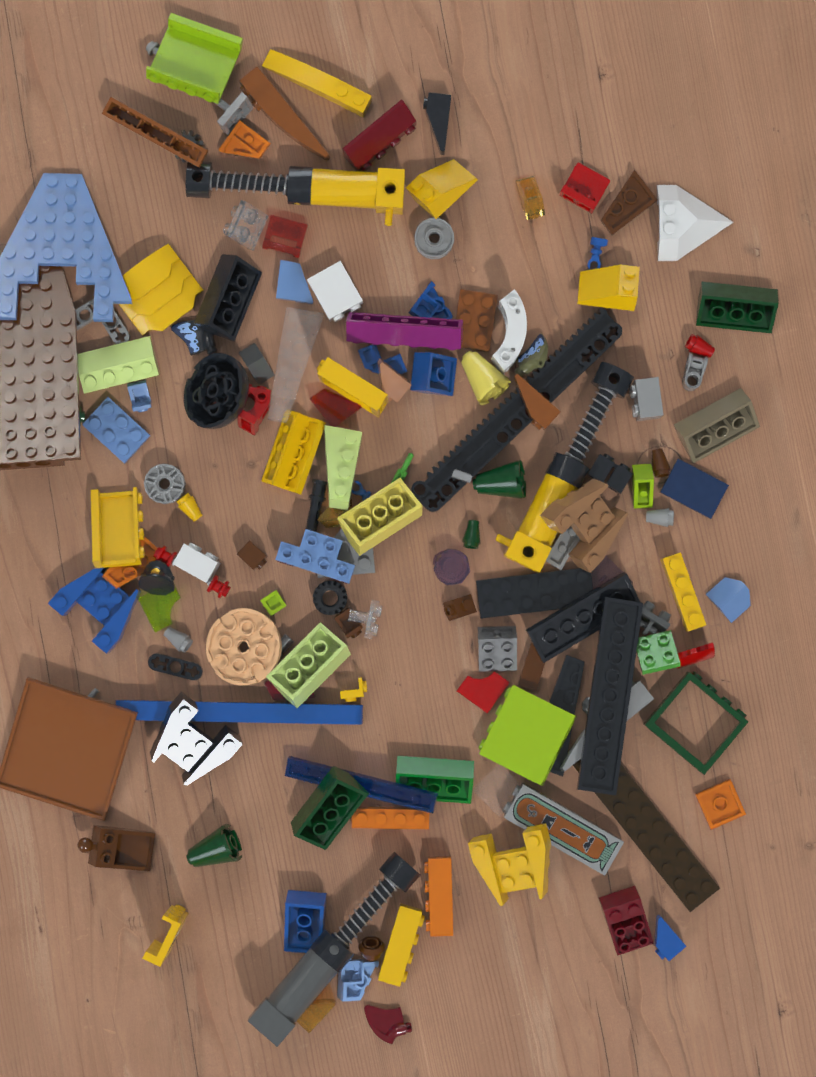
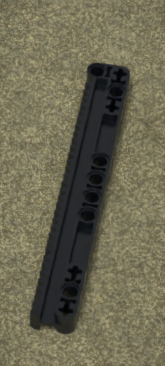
[411,307,622,513]

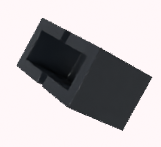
[587,453,633,494]

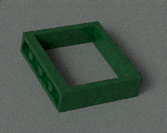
[643,671,749,775]

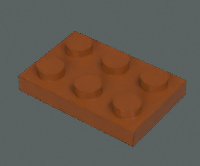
[456,289,498,352]

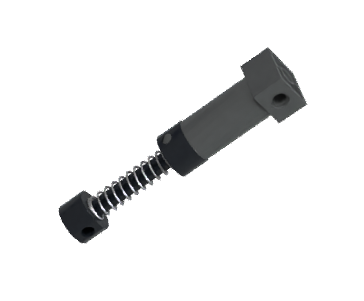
[248,852,420,1047]

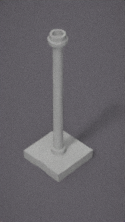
[146,41,253,136]

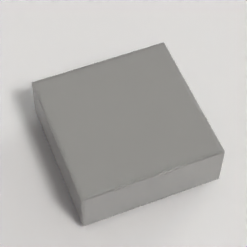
[452,469,472,484]

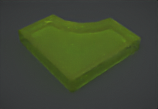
[138,587,181,633]

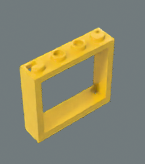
[317,357,389,418]

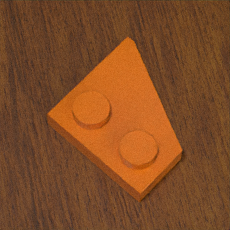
[218,120,271,159]

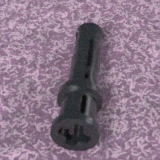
[306,479,328,532]

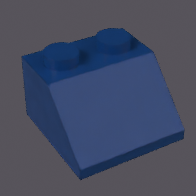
[410,352,457,396]

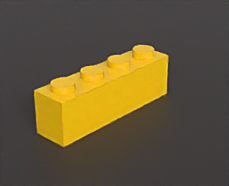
[660,552,706,632]
[378,903,425,987]

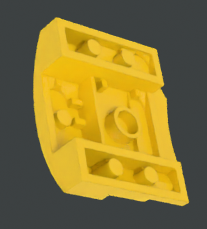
[119,244,204,336]

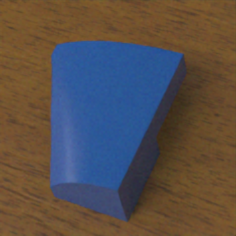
[408,281,453,319]

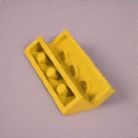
[261,409,326,495]

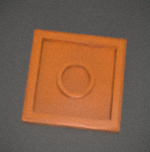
[695,779,746,830]

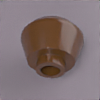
[358,936,385,961]

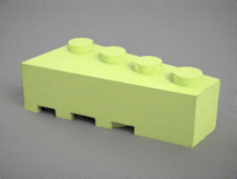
[324,425,362,511]

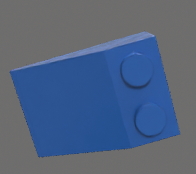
[284,890,327,953]

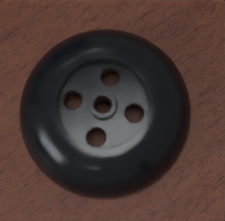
[184,353,249,429]

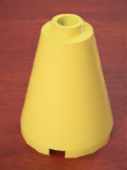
[461,351,511,405]

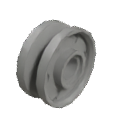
[414,218,454,259]
[144,464,186,504]

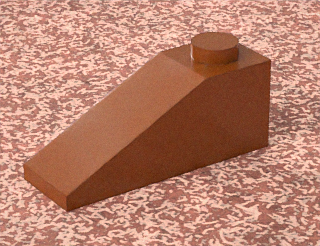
[514,374,561,430]

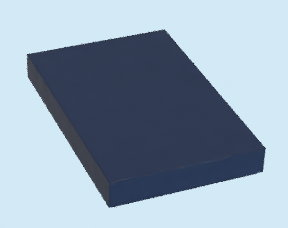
[660,459,729,519]

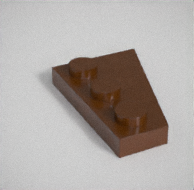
[601,170,658,236]

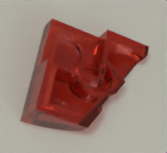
[309,388,362,427]

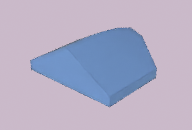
[705,577,751,623]

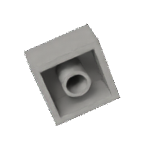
[629,377,664,421]

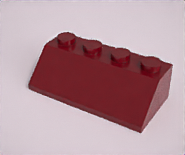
[342,99,417,172]

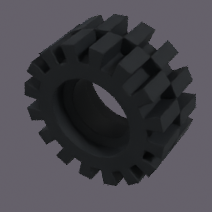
[313,581,348,615]

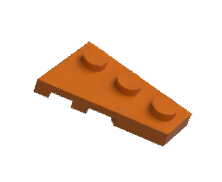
[102,536,162,589]

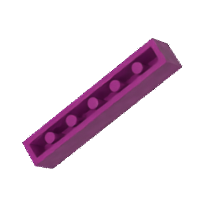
[346,312,463,350]

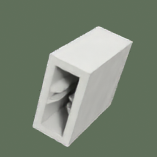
[307,261,363,322]

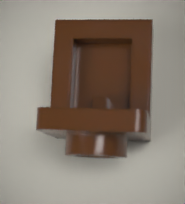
[443,594,477,621]
[334,607,363,639]

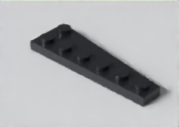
[549,655,585,777]

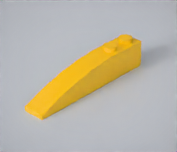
[262,49,372,118]

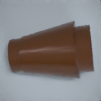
[652,448,671,478]

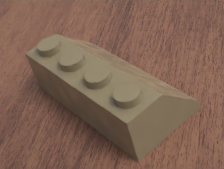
[674,388,760,463]

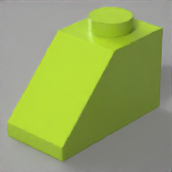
[632,464,654,509]

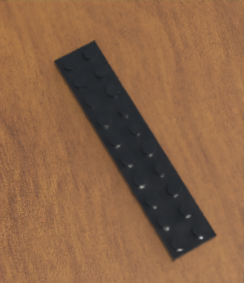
[577,597,643,795]

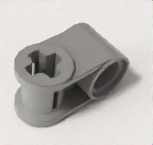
[682,353,708,391]

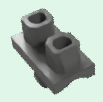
[640,601,671,635]

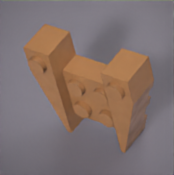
[540,479,628,573]

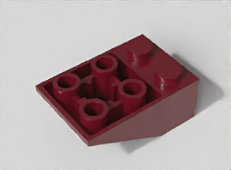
[599,886,654,956]

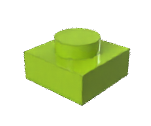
[260,590,287,616]

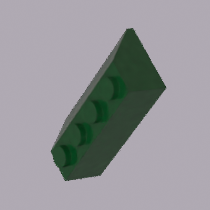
[696,281,779,334]
[291,766,369,850]

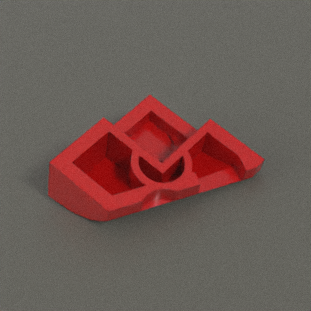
[676,642,715,669]

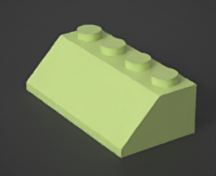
[78,336,160,394]
[266,623,351,708]

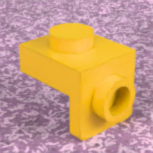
[340,677,367,702]

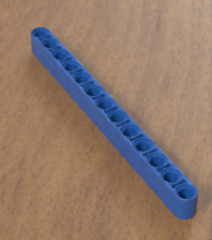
[115,700,363,725]

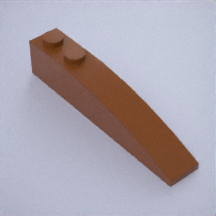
[239,67,330,161]
[102,97,208,168]

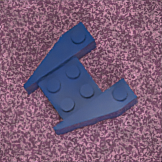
[48,567,141,654]

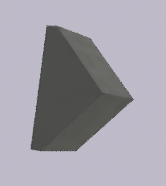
[239,343,275,385]

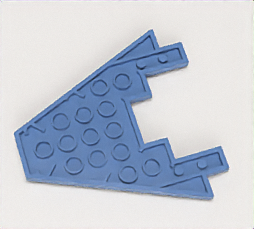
[0,173,132,322]

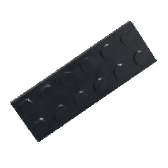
[476,568,593,619]
[526,572,640,663]

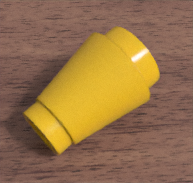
[176,493,203,522]

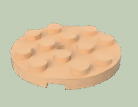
[206,608,282,686]

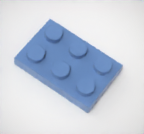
[82,397,151,464]

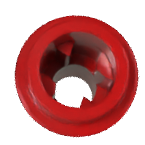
[685,334,715,358]

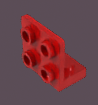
[559,162,610,214]

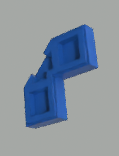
[358,344,407,374]

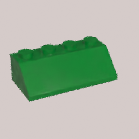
[395,756,474,804]

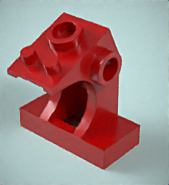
[238,384,271,436]

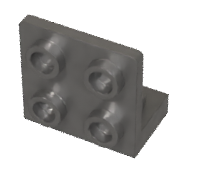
[478,626,517,672]

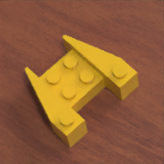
[468,824,551,906]

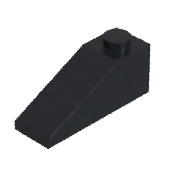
[423,92,451,155]

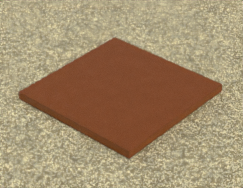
[0,677,138,821]

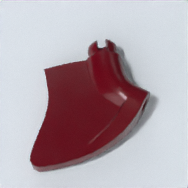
[364,1005,412,1044]

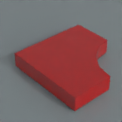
[457,671,510,714]

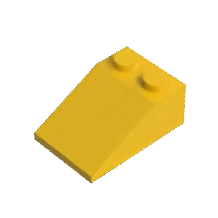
[405,159,478,219]
[577,264,640,311]

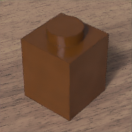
[237,540,268,570]

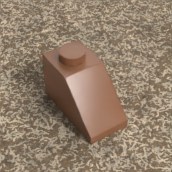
[378,358,412,403]

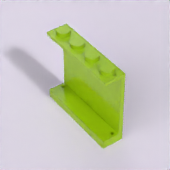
[146,13,243,104]
[479,685,577,786]

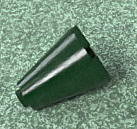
[473,460,527,499]
[186,824,242,867]

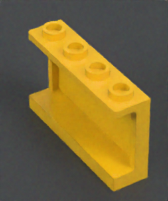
[91,487,145,568]
[142,904,189,967]

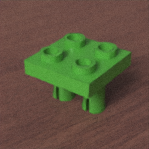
[636,630,680,675]

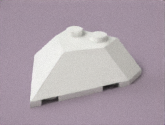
[657,185,733,261]

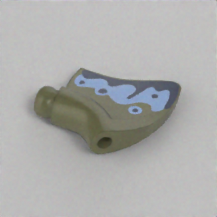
[515,334,548,377]

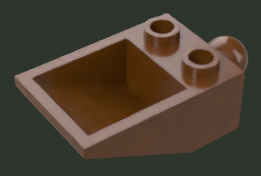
[77,825,155,871]

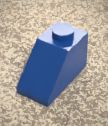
[654,915,686,961]

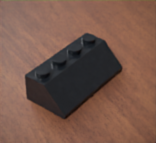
[194,254,262,342]

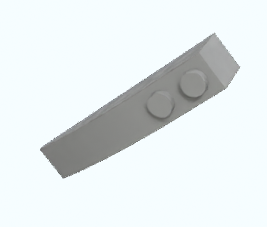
[560,680,654,771]

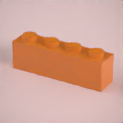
[352,807,429,829]
[424,856,453,937]

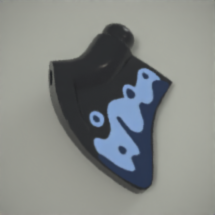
[171,320,217,356]

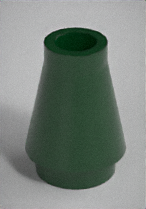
[462,520,481,549]

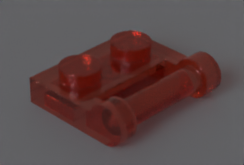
[262,215,308,258]

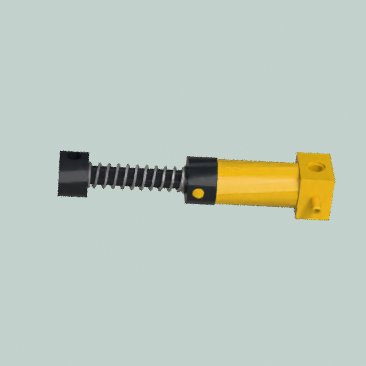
[186,162,405,226]
[495,362,634,573]

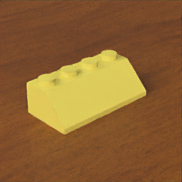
[337,478,423,556]

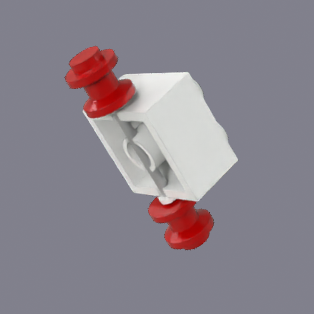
[153,543,231,599]

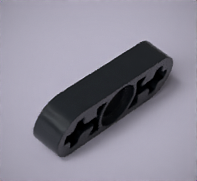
[148,653,203,680]

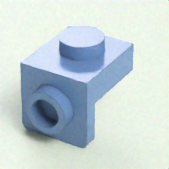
[127,380,152,412]

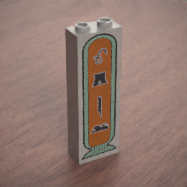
[502,783,624,876]

